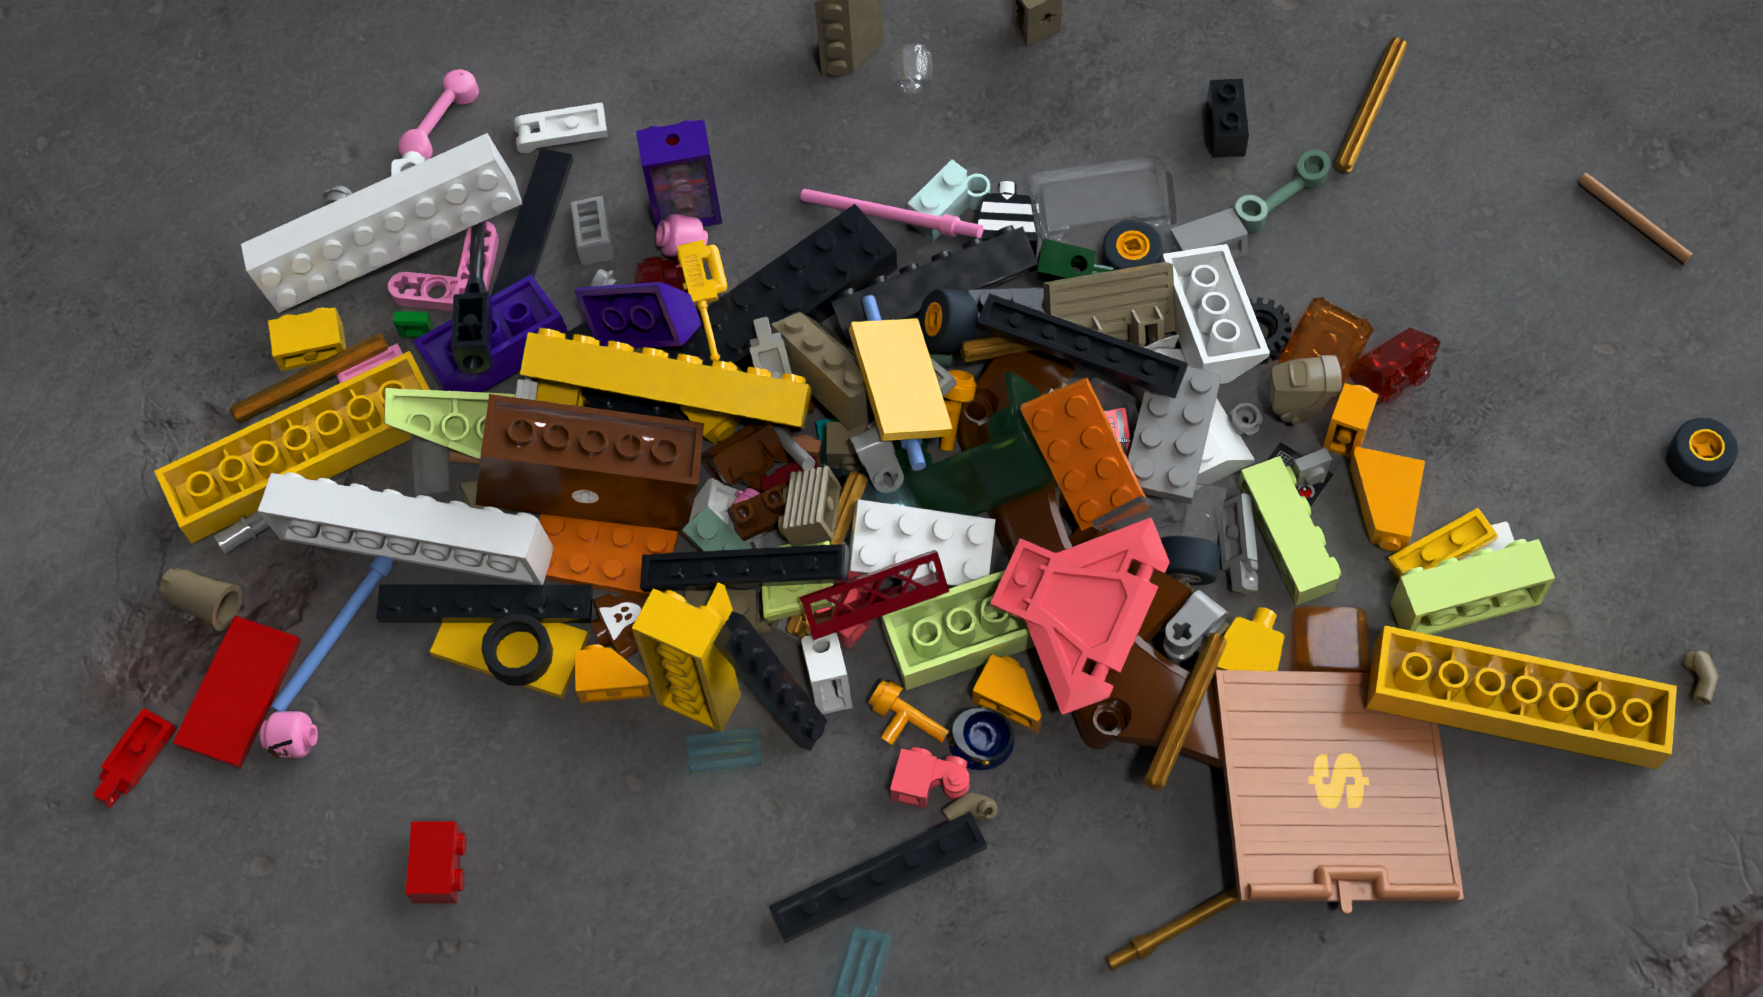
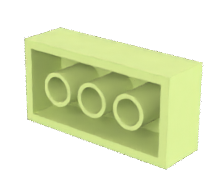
[1390,539,1555,635]
[881,570,1035,691]

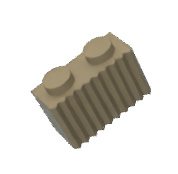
[778,465,841,547]

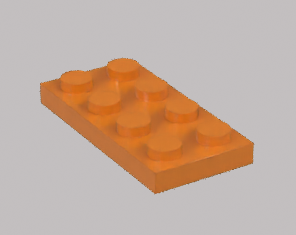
[1020,377,1147,531]
[539,513,679,597]

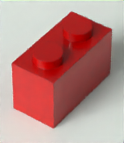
[405,821,467,904]

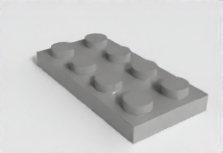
[1128,366,1222,504]

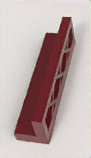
[799,550,950,640]

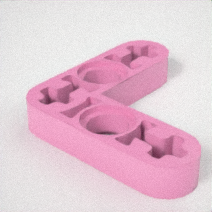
[388,221,499,311]

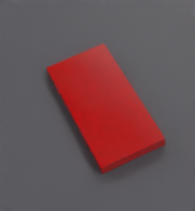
[172,615,302,769]

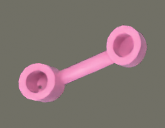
[398,69,479,160]

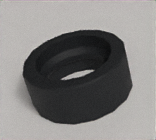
[481,614,553,686]

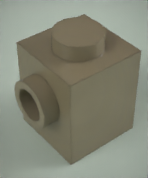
[826,422,869,471]

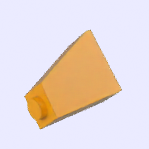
[1349,446,1425,551]

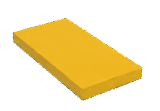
[849,319,953,441]
[429,623,590,700]

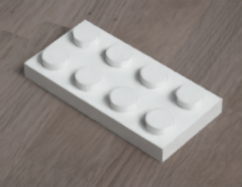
[848,499,995,587]

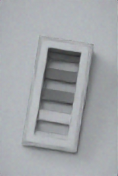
[570,196,613,266]

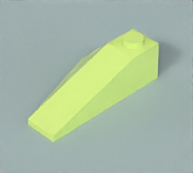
[384,388,515,459]

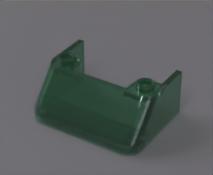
[894,371,1053,516]

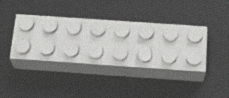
[241,133,522,313]
[258,472,554,585]

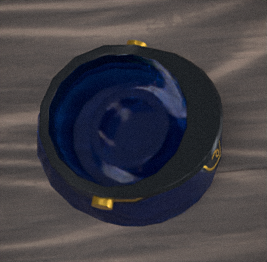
[948,706,1015,771]

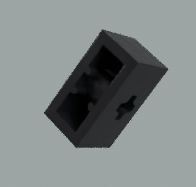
[1207,79,1249,158]

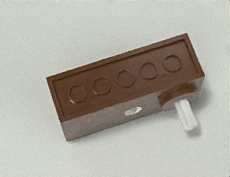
[475,377,704,532]

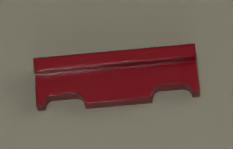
[760,456,818,492]

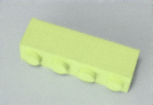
[1238,456,1341,605]

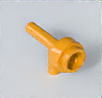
[940,370,977,451]
[868,679,949,745]

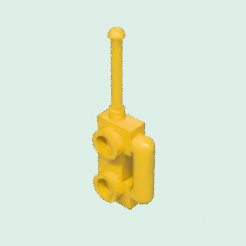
[677,239,727,361]

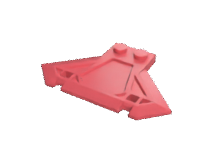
[990,517,1170,716]

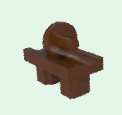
[728,482,788,541]

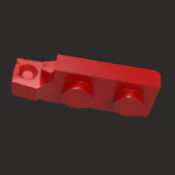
[93,708,176,808]

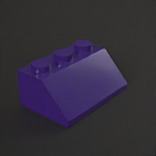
[574,282,702,348]

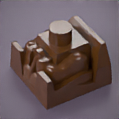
[701,420,787,491]

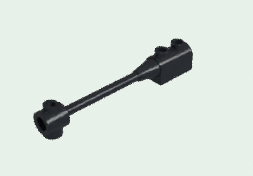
[451,221,492,373]

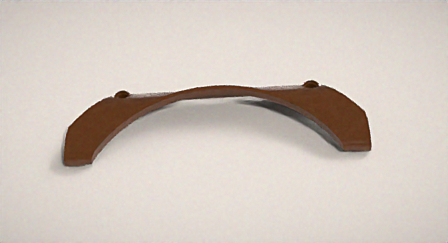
[956,350,1224,770]

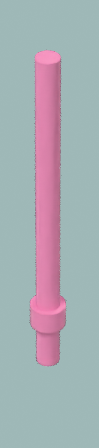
[800,189,983,238]

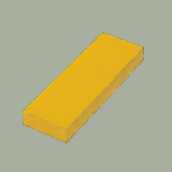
[1387,508,1498,580]

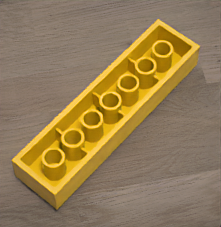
[520,328,813,429]
[154,351,430,544]
[1366,625,1677,769]

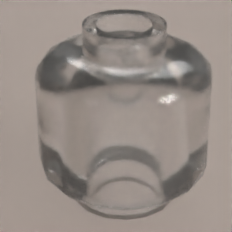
[891,43,934,94]

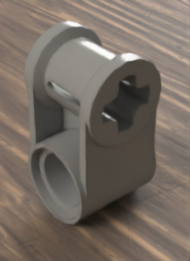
[850,425,904,493]
[1163,590,1228,661]

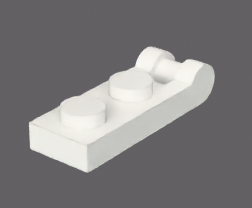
[513,103,608,153]

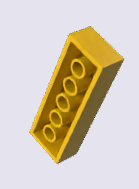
[632,589,741,733]

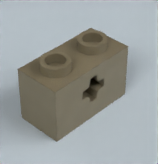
[1011,0,1064,46]

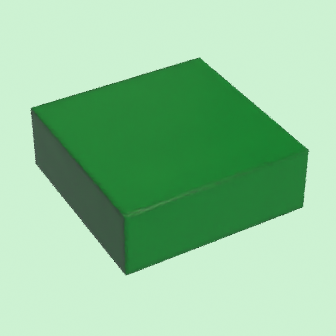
[393,311,434,339]

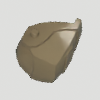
[1268,355,1342,425]

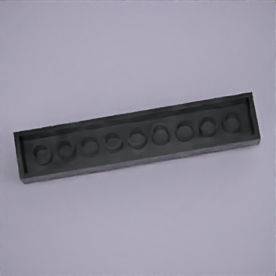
[582,204,898,420]

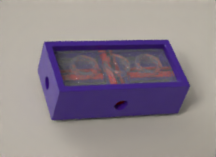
[636,119,723,231]

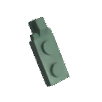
[682,506,762,593]

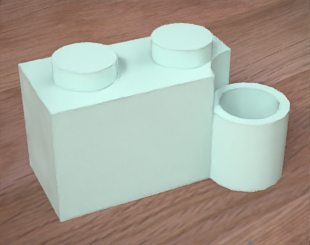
[907,160,990,242]

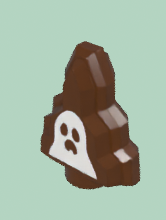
[590,592,665,659]

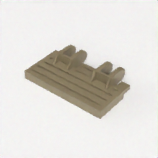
[1043,262,1176,367]

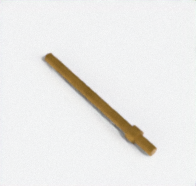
[1105,886,1239,971]

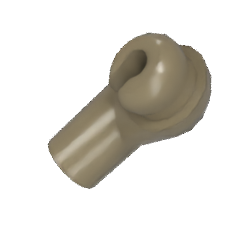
[1684,650,1719,705]
[941,792,998,823]

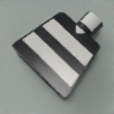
[973,181,1038,257]

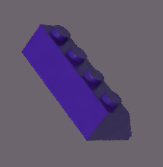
[413,274,568,392]

